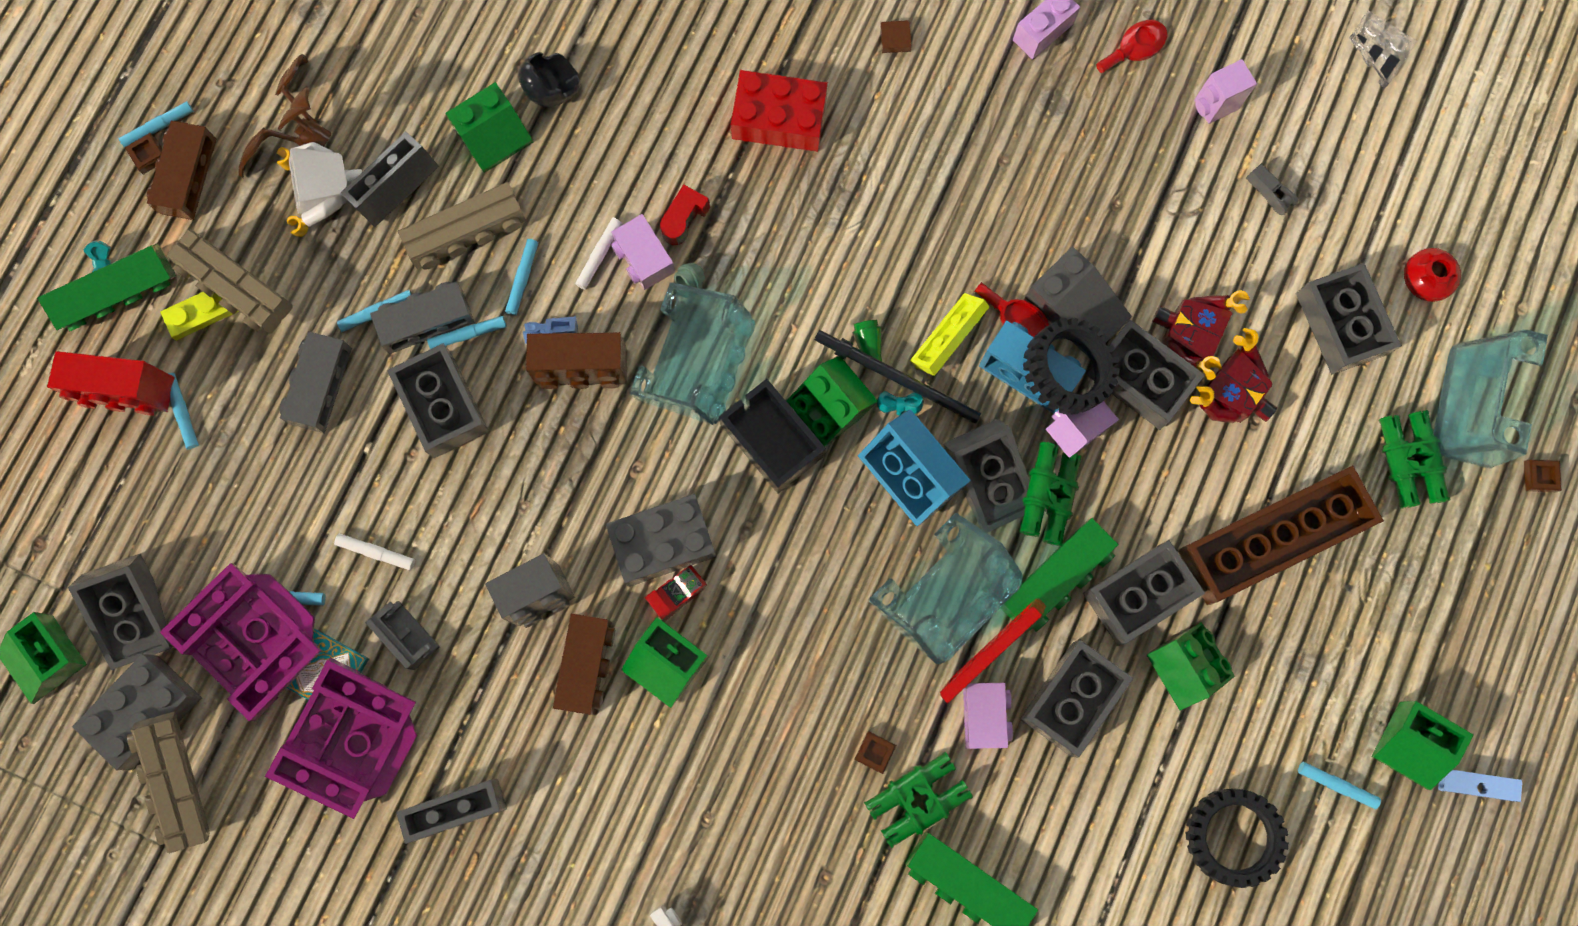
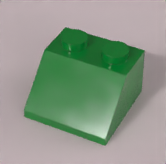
[445,82,533,173]

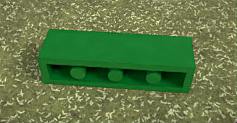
[37,243,176,332]
[999,518,1119,633]
[905,831,1038,926]

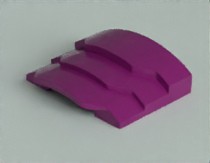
[160,563,321,721]
[265,657,417,819]

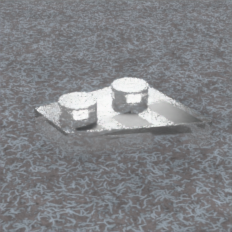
[1349,10,1418,89]

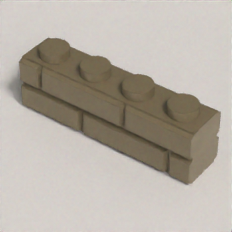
[398,182,526,270]
[167,229,293,334]
[127,712,210,853]

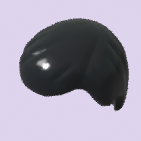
[518,52,581,107]

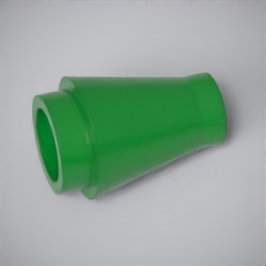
[852,320,882,361]

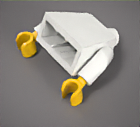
[277,142,362,237]

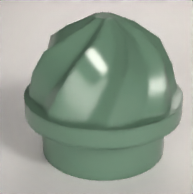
[674,263,705,294]

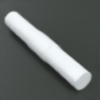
[575,218,622,290]
[334,533,415,571]

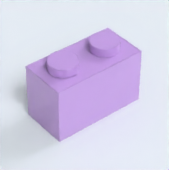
[1013,0,1080,60]
[1194,59,1257,124]
[611,214,675,290]
[1046,401,1119,458]
[963,683,1013,749]

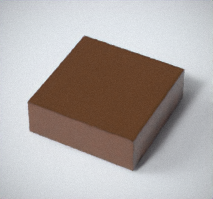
[880,20,912,53]
[125,133,162,174]
[1524,459,1562,493]
[854,731,897,774]

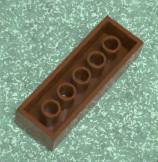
[1178,465,1384,605]

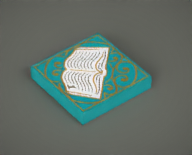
[286,628,370,700]

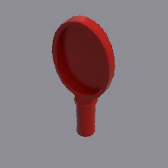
[1096,20,1167,73]
[974,282,1049,337]

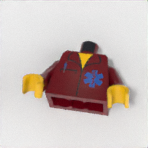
[1152,290,1250,380]
[1190,328,1277,423]

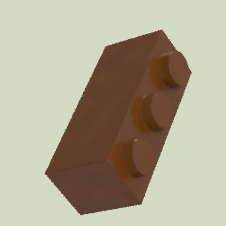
[147,120,217,220]
[552,613,615,715]

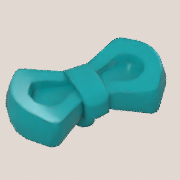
[83,241,111,272]
[877,391,924,416]

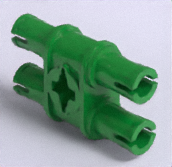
[1379,410,1451,509]
[1019,442,1082,546]
[864,752,973,849]

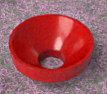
[1404,248,1461,302]

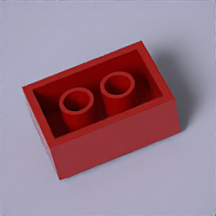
[731,70,828,152]
[47,351,175,415]

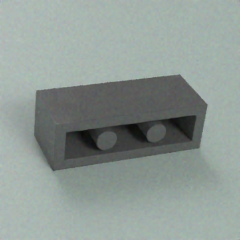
[341,131,439,227]
[370,282,475,354]
[279,331,352,434]
[396,779,507,844]

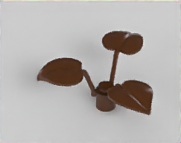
[239,54,332,179]

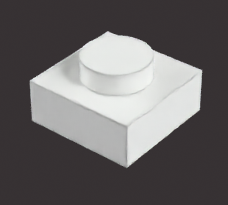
[650,904,682,926]

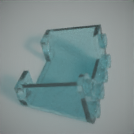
[630,282,755,425]
[1434,330,1548,469]
[868,513,1023,664]

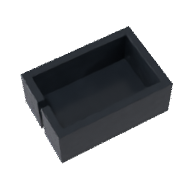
[719,378,826,494]

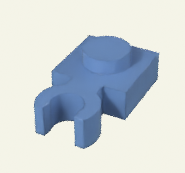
[523,316,578,344]

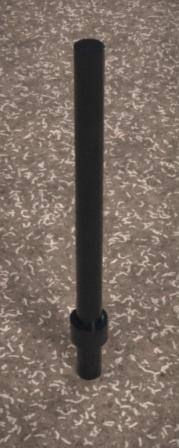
[814,329,981,424]

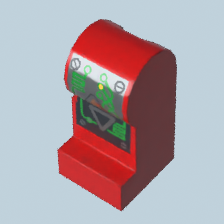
[660,184,711,245]
[645,565,707,622]

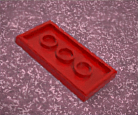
[940,598,1046,704]

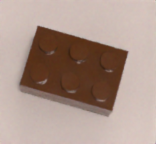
[526,332,627,389]

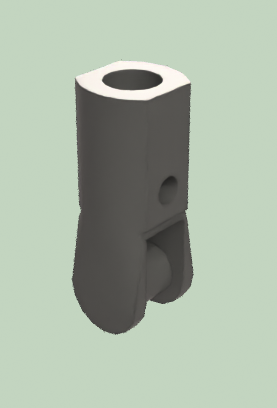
[1246,163,1298,215]

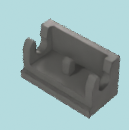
[365,601,440,670]

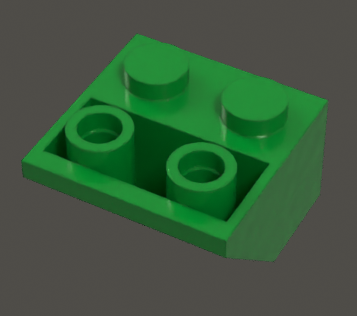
[786,356,878,447]
[0,612,87,704]
[621,617,709,708]
[1147,622,1235,711]
[1371,701,1474,790]

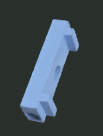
[1438,770,1522,802]

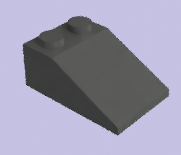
[1025,246,1132,357]
[943,419,1030,534]
[68,553,173,670]

